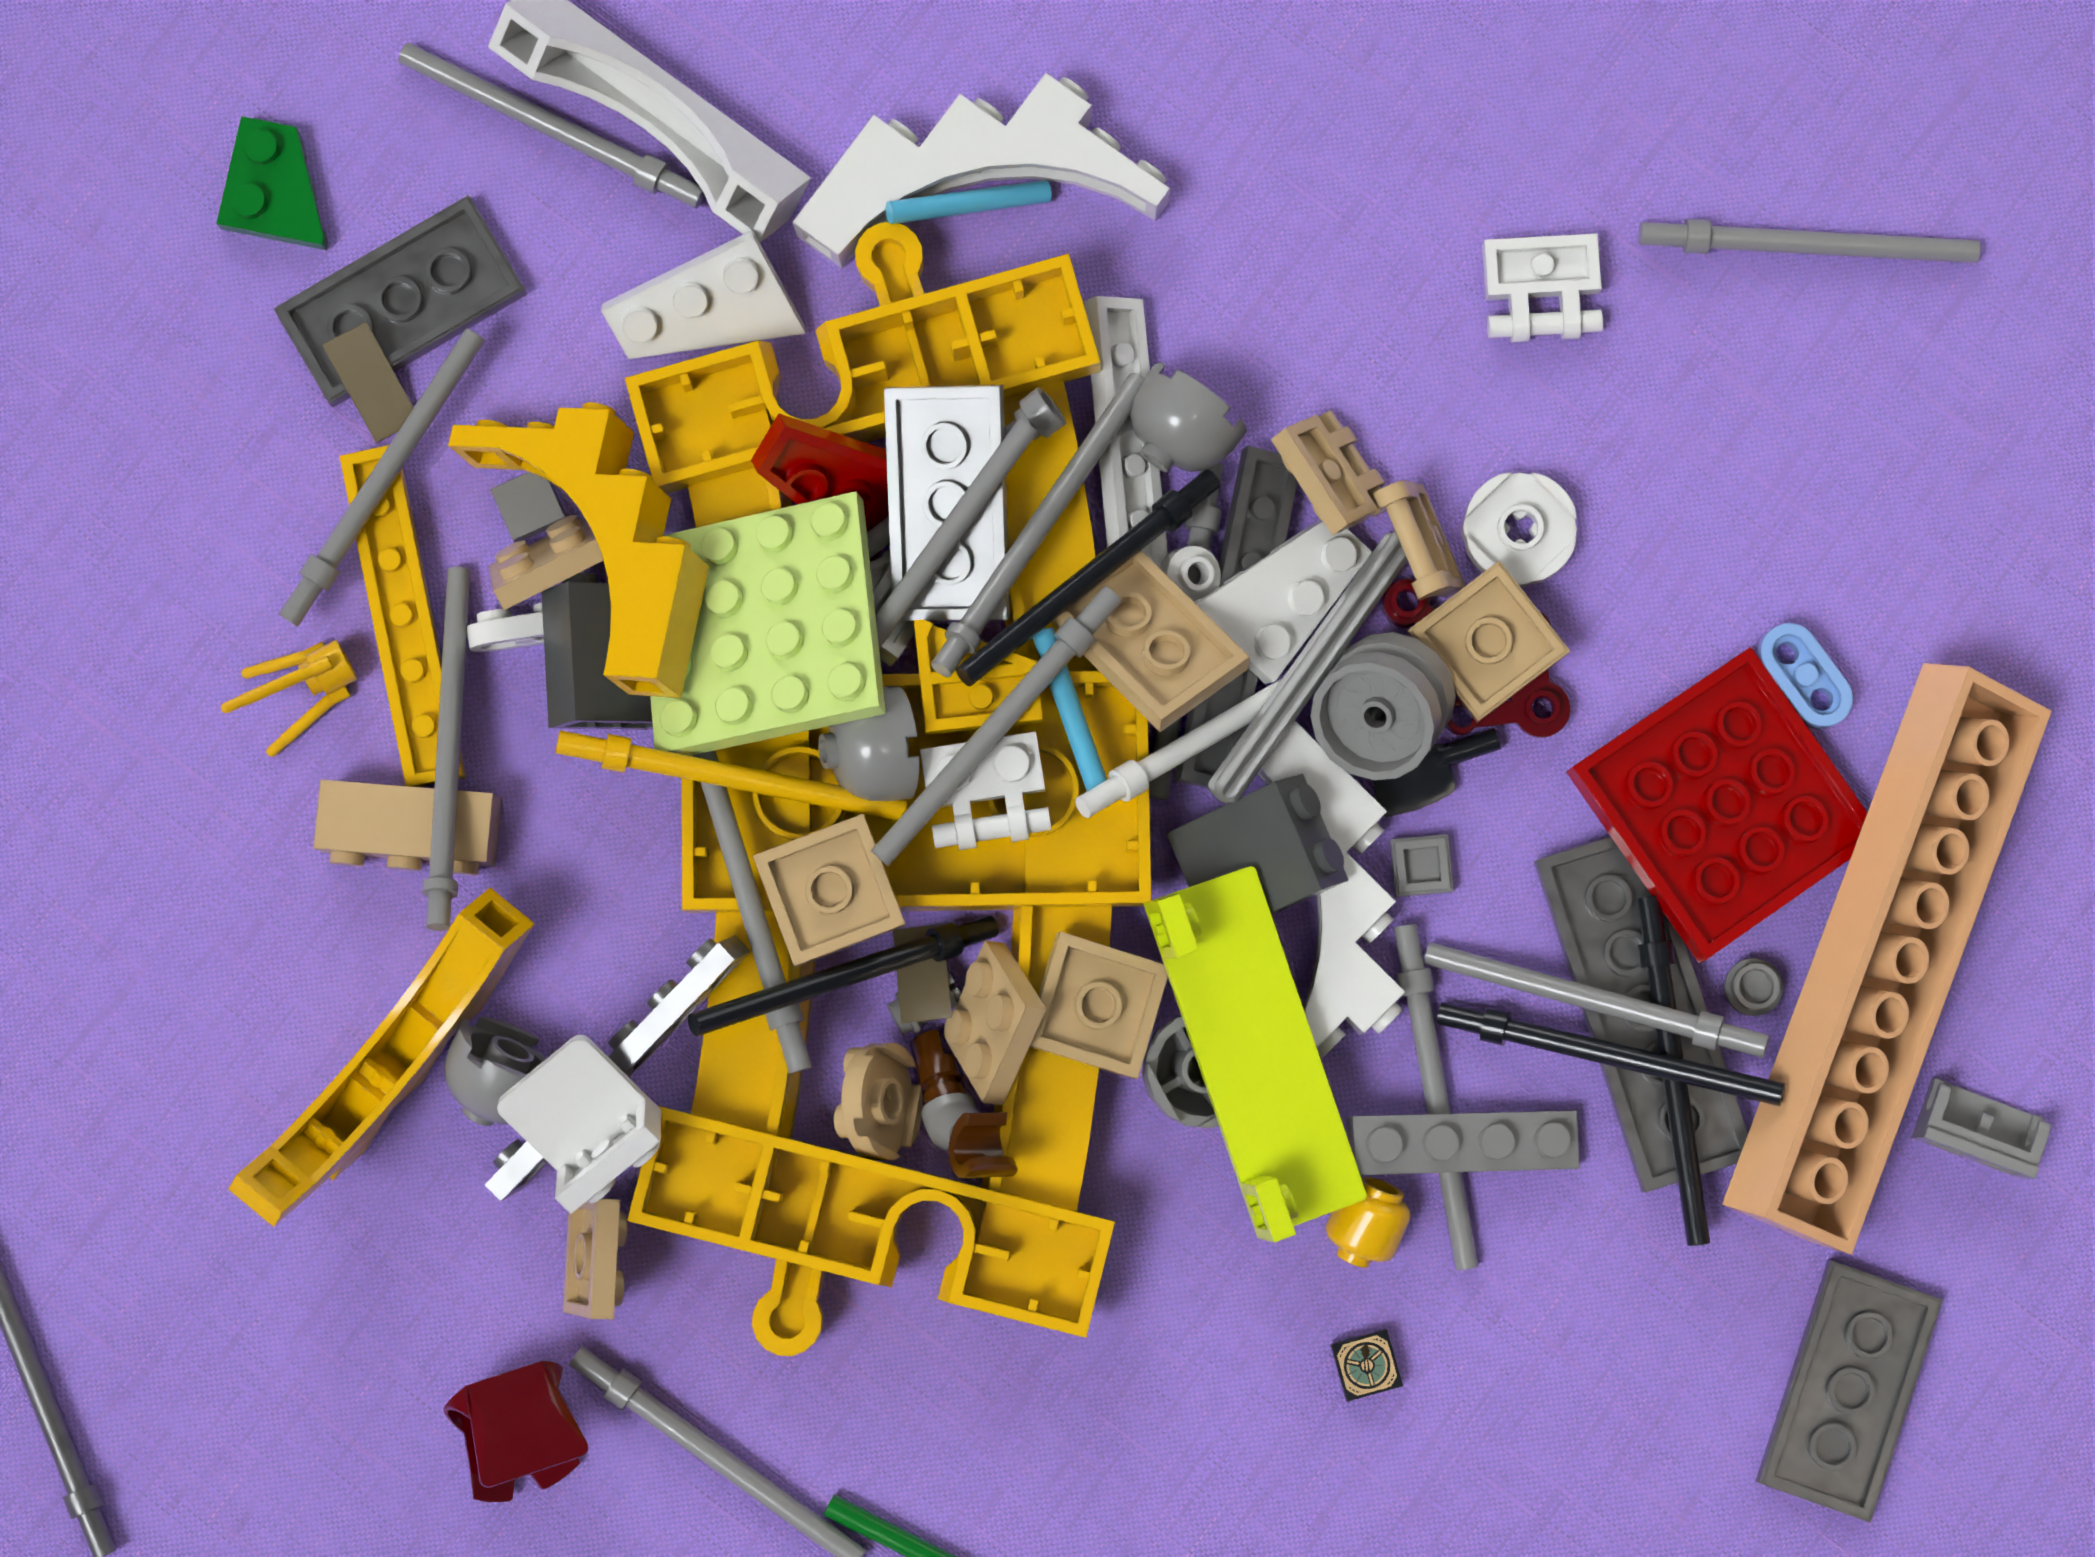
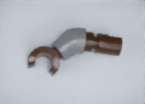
[910,1030,1018,1178]

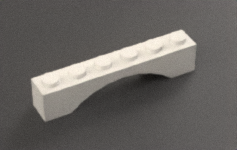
[488,0,811,243]

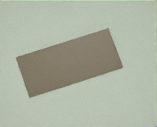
[322,322,414,443]
[893,924,952,1024]

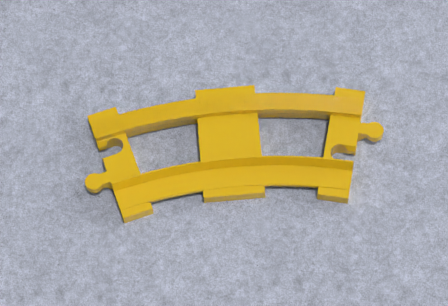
[625,222,1151,1356]

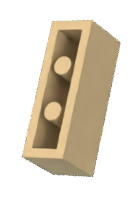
[313,779,502,876]

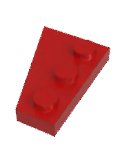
[751,413,889,561]

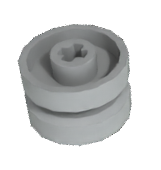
[1310,632,1456,781]

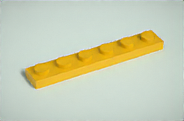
[339,445,466,787]

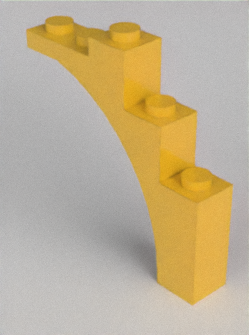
[448,402,709,698]
[228,887,535,1227]

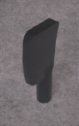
[1372,728,1501,818]

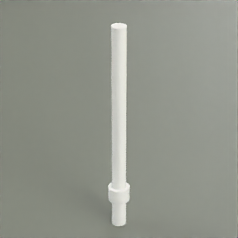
[1075,644,1351,818]

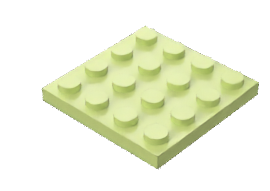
[650,491,886,756]

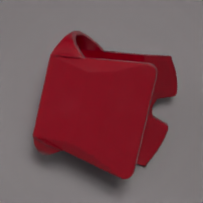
[443,1360,588,1502]

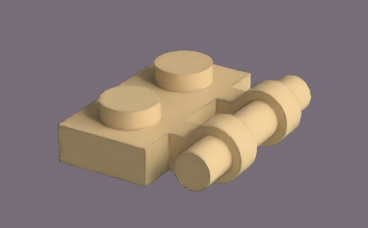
[1271,410,1386,536]

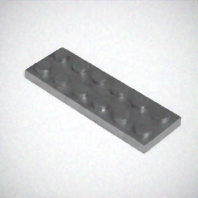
[1534,837,1748,1192]

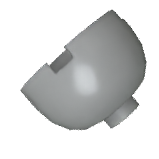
[1130,363,1247,472]
[818,685,920,802]
[1142,1015,1219,1128]
[444,1017,554,1126]

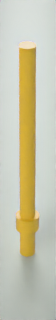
[555,730,907,821]

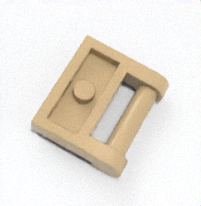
[1373,480,1466,600]

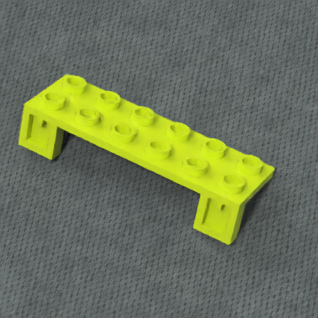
[1143,866,1367,1243]

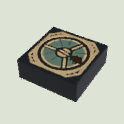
[1330,1328,1403,1402]

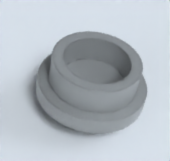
[1724,958,1783,1016]

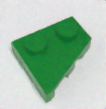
[216,116,328,250]

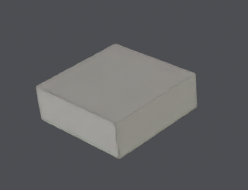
[490,472,566,542]
[1389,834,1454,898]

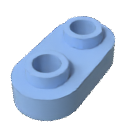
[1757,623,1853,729]

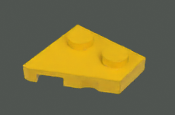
[914,619,1043,735]

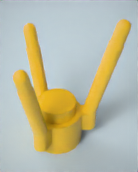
[220,640,358,757]

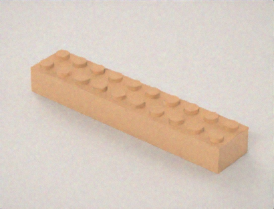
[1722,663,2052,1255]

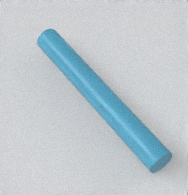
[885,180,1052,224]
[1032,627,1107,791]

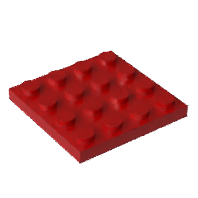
[1566,647,1868,963]

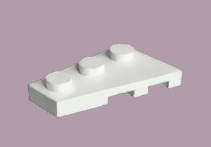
[601,230,806,359]
[1194,519,1372,684]

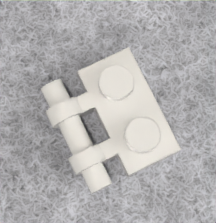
[1482,233,1603,342]
[920,731,1052,850]

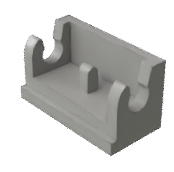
[1911,1078,2051,1179]

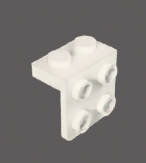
[497,1035,661,1214]

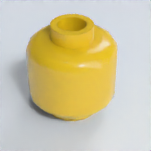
[1325,1176,1411,1268]

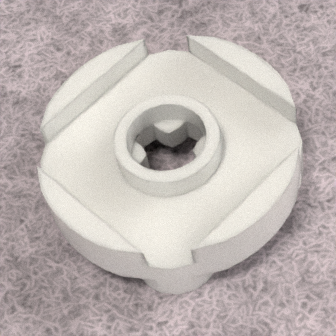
[1461,472,1577,588]

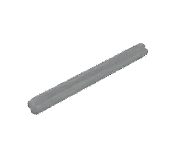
[1208,531,1408,804]

